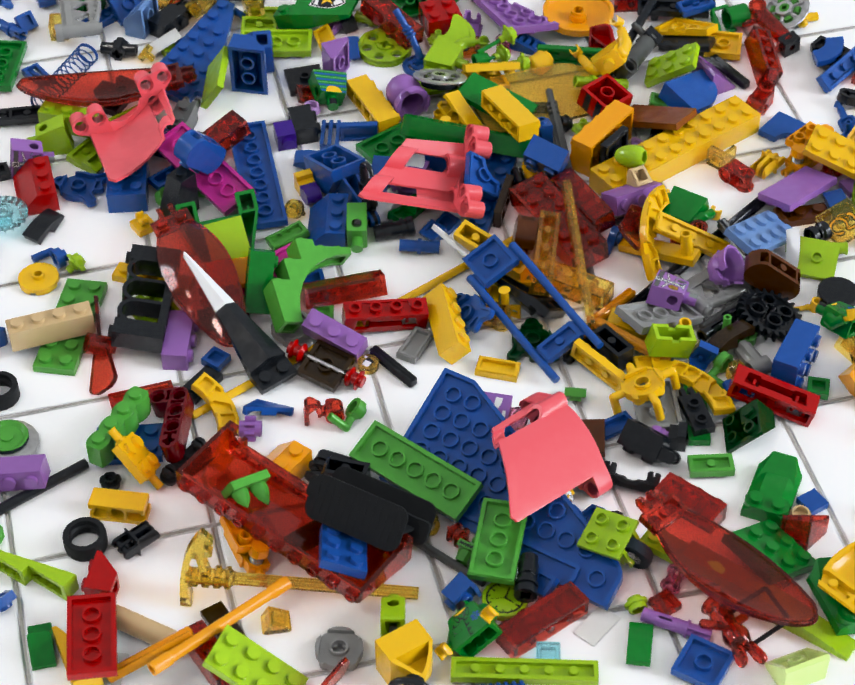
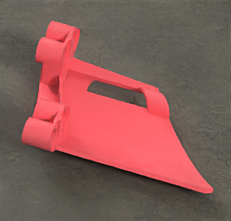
[69,62,175,182]
[491,391,613,523]

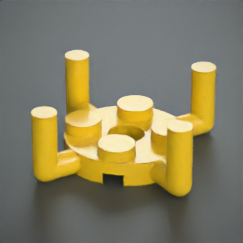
[609,363,681,421]

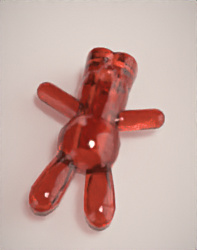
[699,594,768,668]

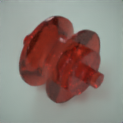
[446,522,470,548]

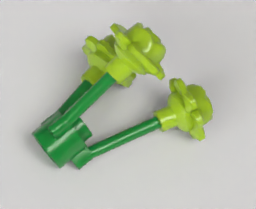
[471,25,530,74]

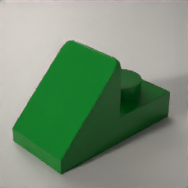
[27,622,57,671]

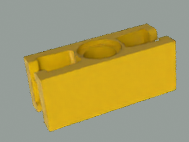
[437,90,483,126]
[88,487,151,525]

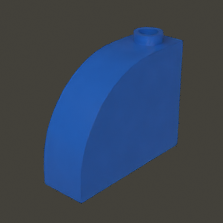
[658,69,718,114]

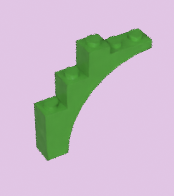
[263,237,352,333]

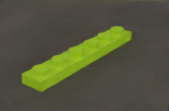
[451,656,599,685]

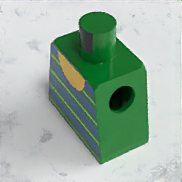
[308,69,347,111]

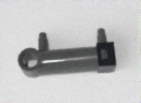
[613,22,664,79]

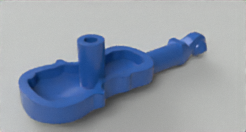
[834,100,855,137]

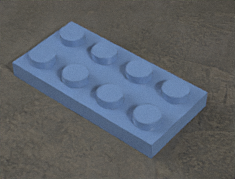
[723,210,792,254]

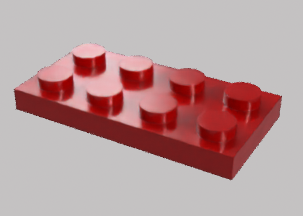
[66,592,118,681]

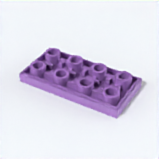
[758,166,838,212]

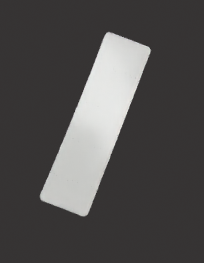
[785,227,800,268]

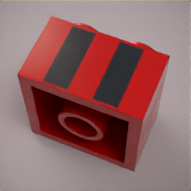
[419,0,463,38]
[577,73,633,118]

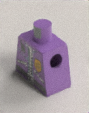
[10,138,55,179]
[646,269,698,311]

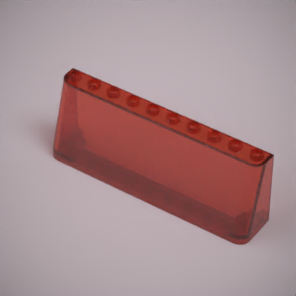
[176,420,413,603]

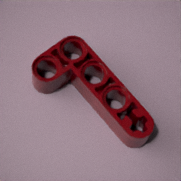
[149,387,194,463]

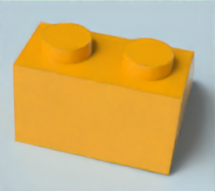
[250,440,313,495]

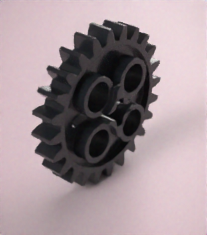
[735,288,802,343]

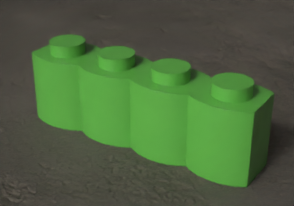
[86,386,151,468]

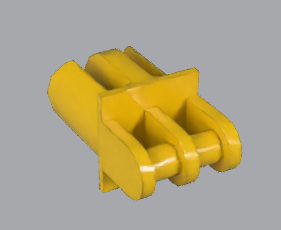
[749,149,786,180]

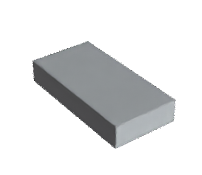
[396,326,434,365]

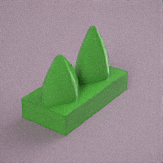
[221,469,271,508]

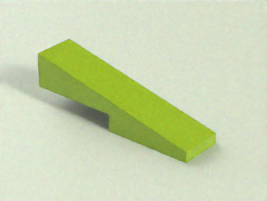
[0,550,79,601]

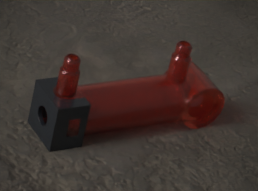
[742,0,800,58]

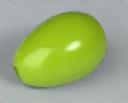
[614,144,647,168]

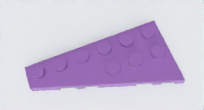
[472,0,559,36]

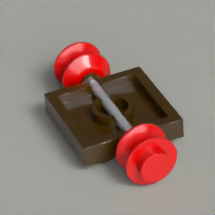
[286,339,366,393]

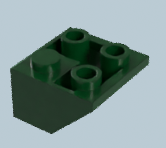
[722,398,775,453]

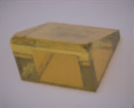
[261,606,292,635]

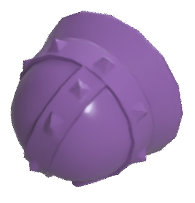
[707,245,745,288]

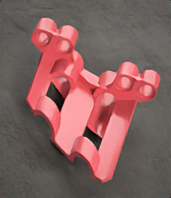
[358,124,493,220]

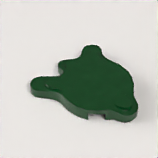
[506,317,560,363]

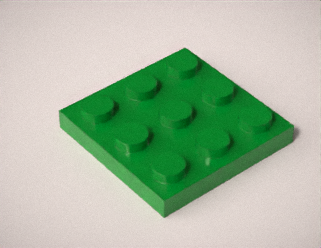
[721,519,816,587]

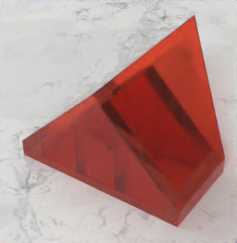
[780,515,830,551]

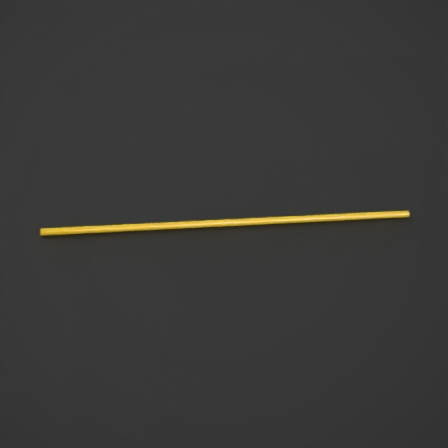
[192,212,559,419]

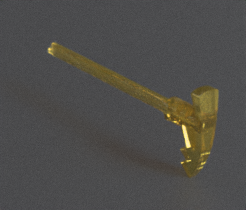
[180,528,419,607]

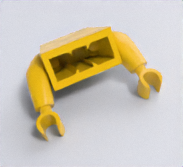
[569,15,632,77]

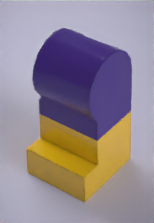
[293,168,322,206]

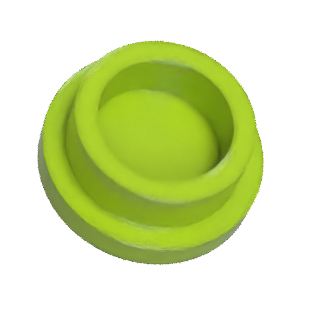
[624,594,648,615]

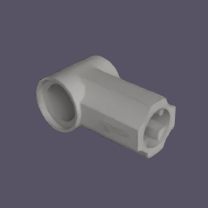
[733,340,772,374]

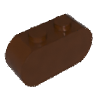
[511,215,539,255]
[744,249,801,300]

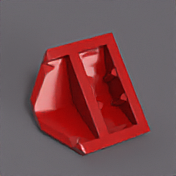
[588,23,615,48]

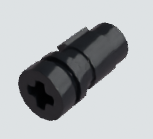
[373,216,416,242]
[514,552,539,603]

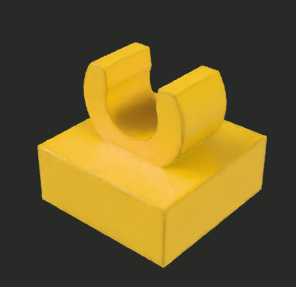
[129,211,157,238]

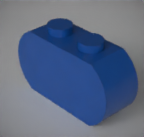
[174,129,226,174]

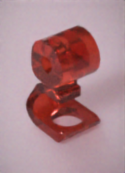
[303,397,345,426]

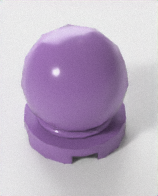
[386,74,431,120]

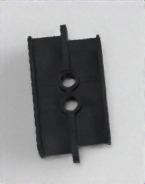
[305,466,436,552]

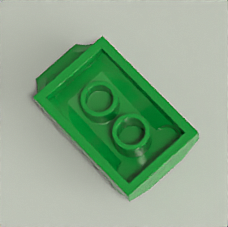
[740,451,803,529]
[806,557,855,636]

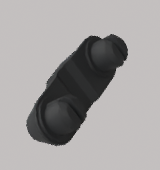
[159,437,209,486]
[604,460,662,495]

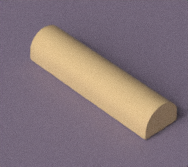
[117,604,177,645]

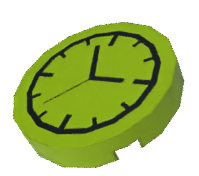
[482,582,528,621]

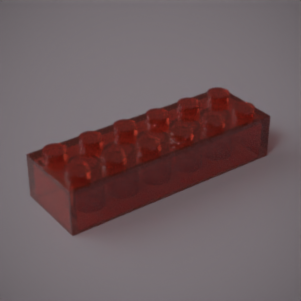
[509,171,609,275]

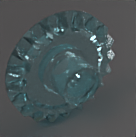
[0,196,28,233]

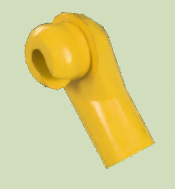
[798,12,819,28]

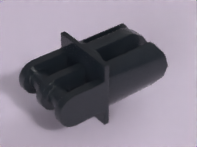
[111,520,160,560]

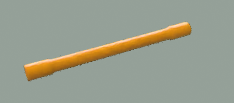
[147,576,292,676]

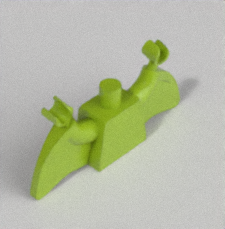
[418,14,490,95]

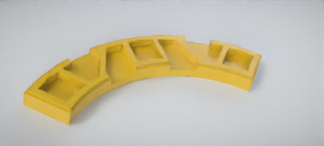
[639,184,670,281]
[633,355,736,416]
[191,372,240,473]

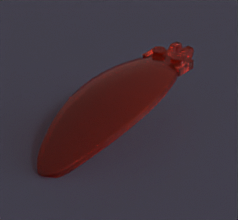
[16,62,197,107]
[150,203,246,347]
[635,489,818,627]

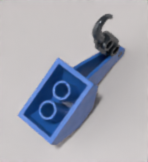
[303,143,381,228]

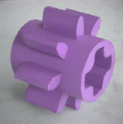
[239,415,262,442]

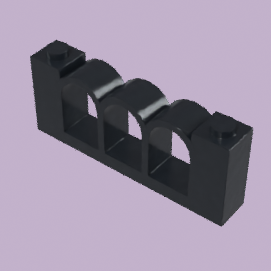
[108,244,182,353]

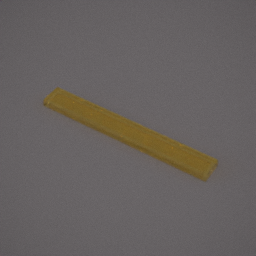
[562,180,595,331]

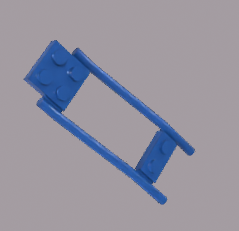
[462,234,604,383]

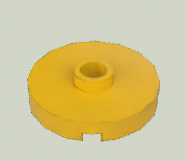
[18,263,60,295]

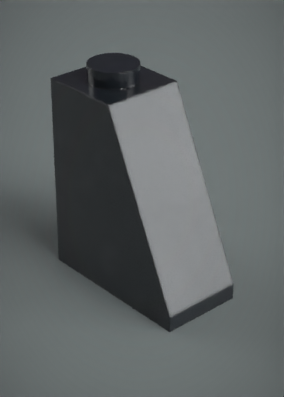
[158,165,200,229]

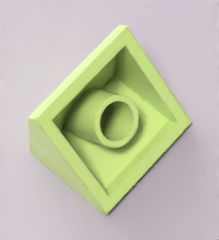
[764,647,830,685]

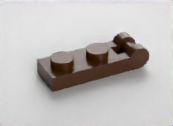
[772,202,831,227]

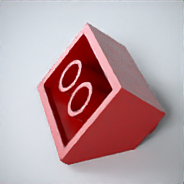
[13,155,60,217]

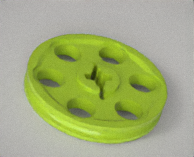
[358,28,412,67]

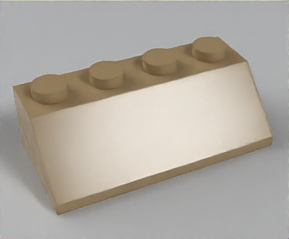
[5,301,96,352]

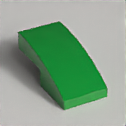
[387,193,426,222]
[626,622,654,667]

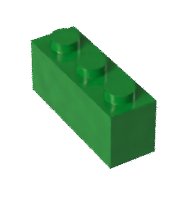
[243,248,279,315]

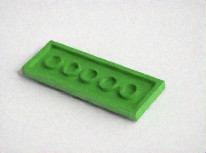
[33,278,108,376]
[349,420,484,523]

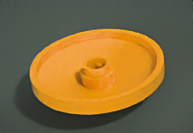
[543,0,614,37]

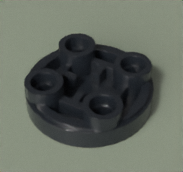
[817,277,855,306]

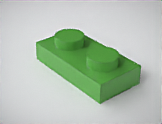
[687,453,735,478]

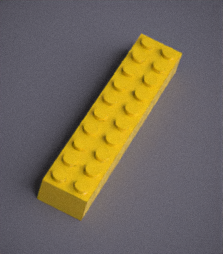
[589,95,761,196]

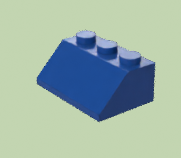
[228,33,268,95]
[307,193,349,247]

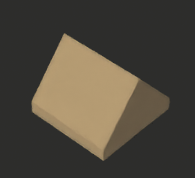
[626,165,653,188]

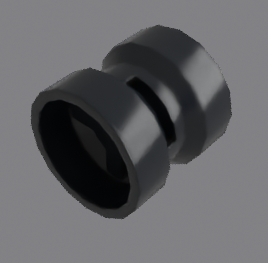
[803,221,832,241]

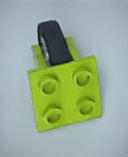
[576,507,654,569]

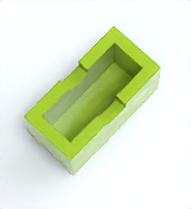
[644,323,697,358]

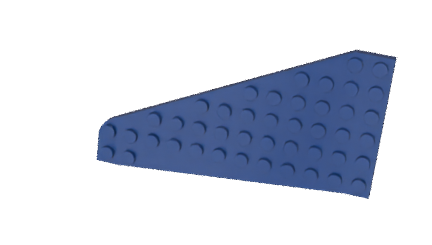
[379,368,623,611]

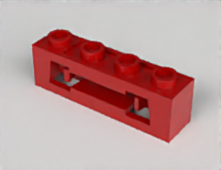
[341,297,429,333]
[726,364,820,428]

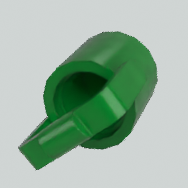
[709,3,751,32]

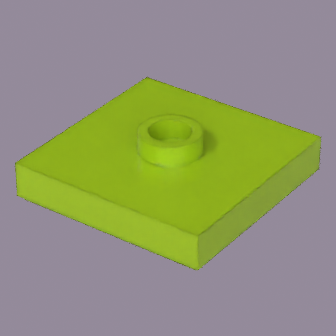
[798,236,841,281]

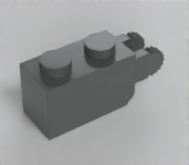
[167,97,201,130]

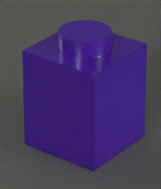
[273,120,297,151]

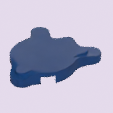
[54,171,107,207]
[456,293,495,335]

